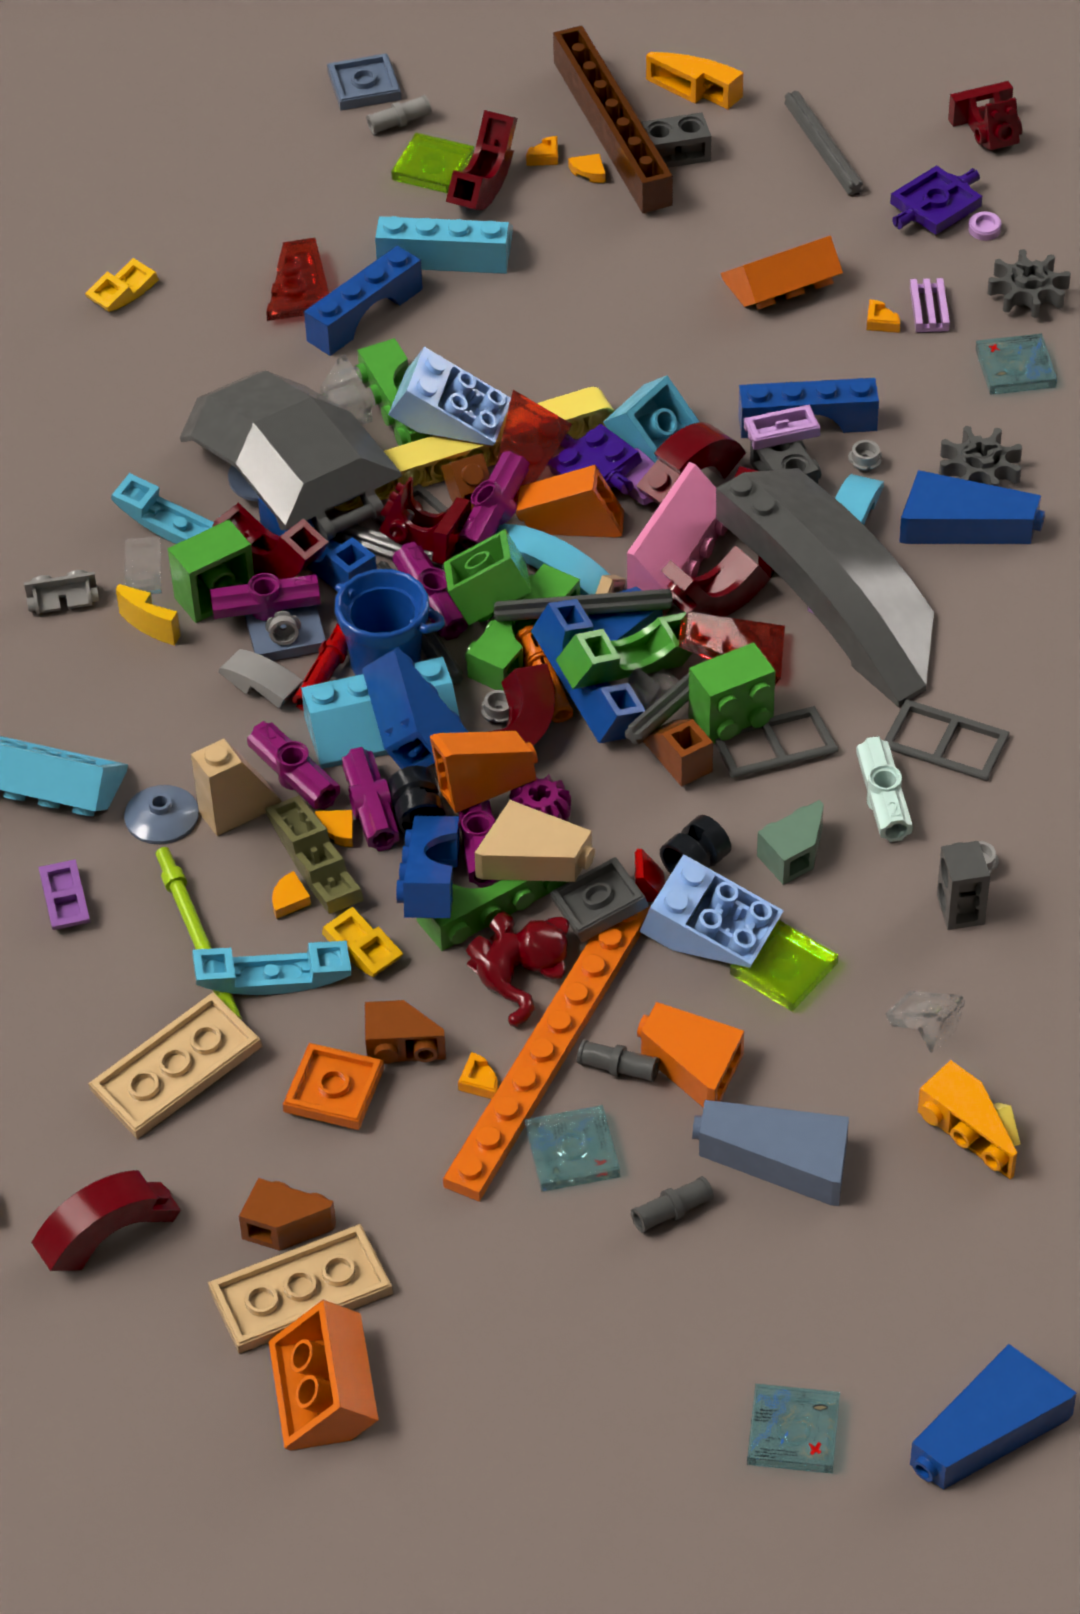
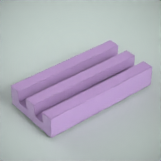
[910,278,950,332]
[744,404,820,450]

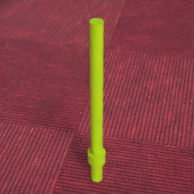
[155,847,242,1020]

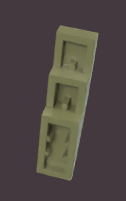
[265,795,364,914]

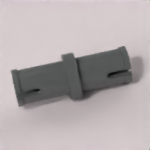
[577,1039,660,1082]
[631,1176,714,1233]

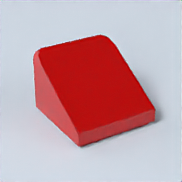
[635,849,665,902]

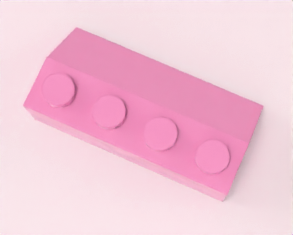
[627,462,728,616]

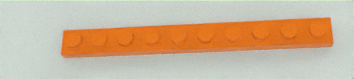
[443,906,651,1202]

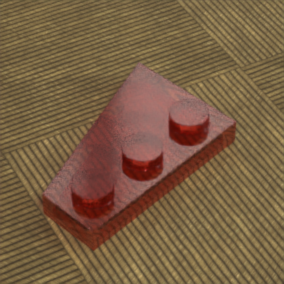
[266,238,329,321]
[496,390,572,502]
[678,612,785,685]

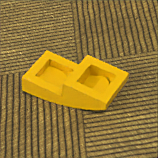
[85,258,159,312]
[116,584,181,646]
[322,906,403,977]

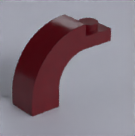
[446,110,518,210]
[636,422,746,505]
[212,502,329,579]
[661,545,771,622]
[487,663,555,746]
[31,1170,181,1271]

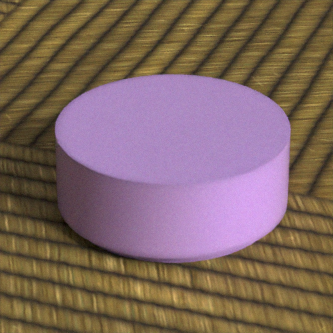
[968,211,1002,241]

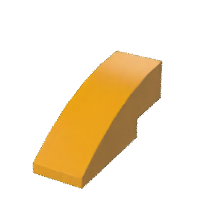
[646,52,744,110]

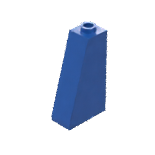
[899,470,1045,544]
[910,1344,1077,1490]

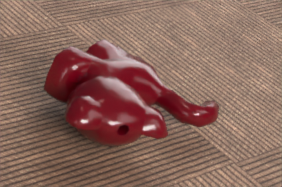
[466,911,570,1027]

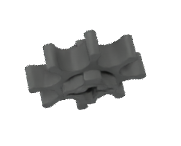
[987,249,1071,318]
[939,426,1022,487]

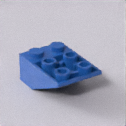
[362,647,468,769]

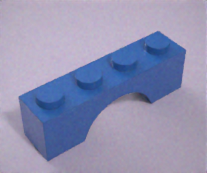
[304,245,423,356]
[738,378,879,438]
[258,498,377,589]
[531,599,646,743]
[396,816,460,918]

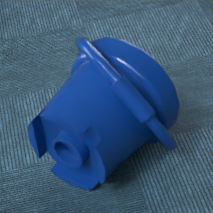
[335,569,445,676]

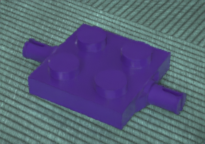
[890,165,983,235]
[547,424,643,494]

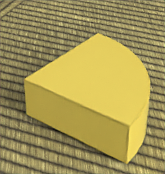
[993,1103,1020,1146]

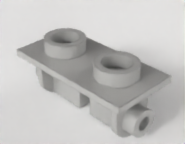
[24,570,99,614]

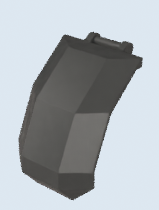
[180,370,402,541]

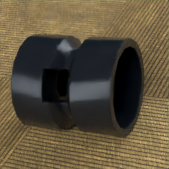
[388,765,446,834]
[660,815,731,874]

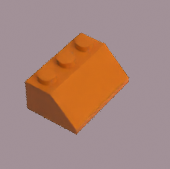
[720,235,843,310]
[269,1299,379,1450]

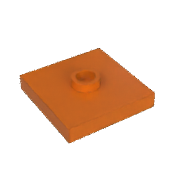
[283,1043,384,1130]

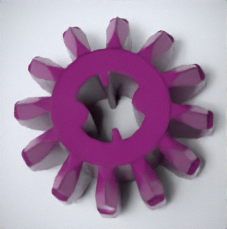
[509,774,571,822]

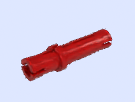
[292,623,348,711]

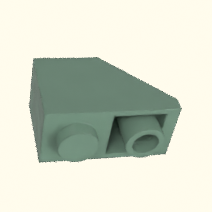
[757,800,824,885]

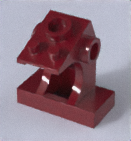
[948,81,1023,150]
[379,477,470,564]

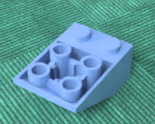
[388,347,512,446]
[639,854,784,968]

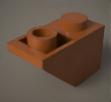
[441,453,490,515]
[643,719,713,787]
[365,1000,446,1064]
[239,1178,336,1251]

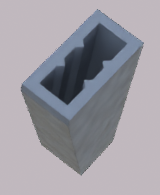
[692,1100,849,1206]

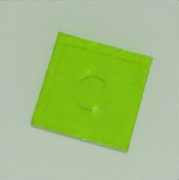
[391,133,474,193]
[730,920,839,1012]

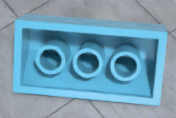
[375,216,513,274]
[301,657,460,769]
[0,736,128,816]

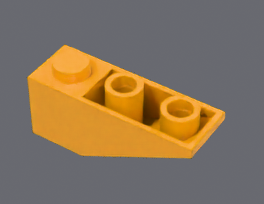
[917,1060,1017,1179]

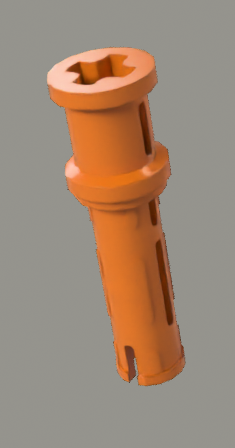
[515,624,573,723]

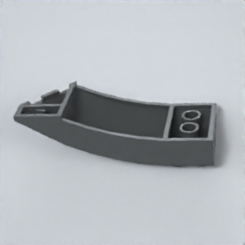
[716,468,934,707]

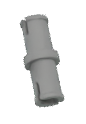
[366,95,432,135]

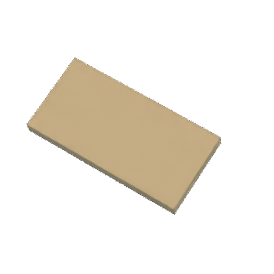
[88,992,262,1140]
[208,1224,393,1354]

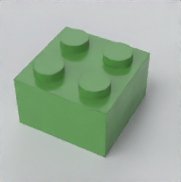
[167,520,255,623]
[444,529,532,625]
[688,642,775,744]

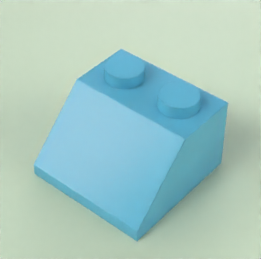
[603,375,699,463]

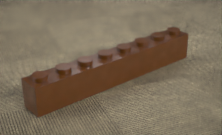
[553,25,673,213]

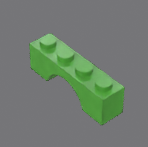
[355,338,433,446]
[465,564,580,690]
[556,612,702,689]
[417,880,568,951]

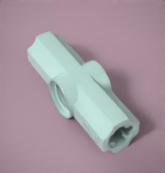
[856,736,913,842]

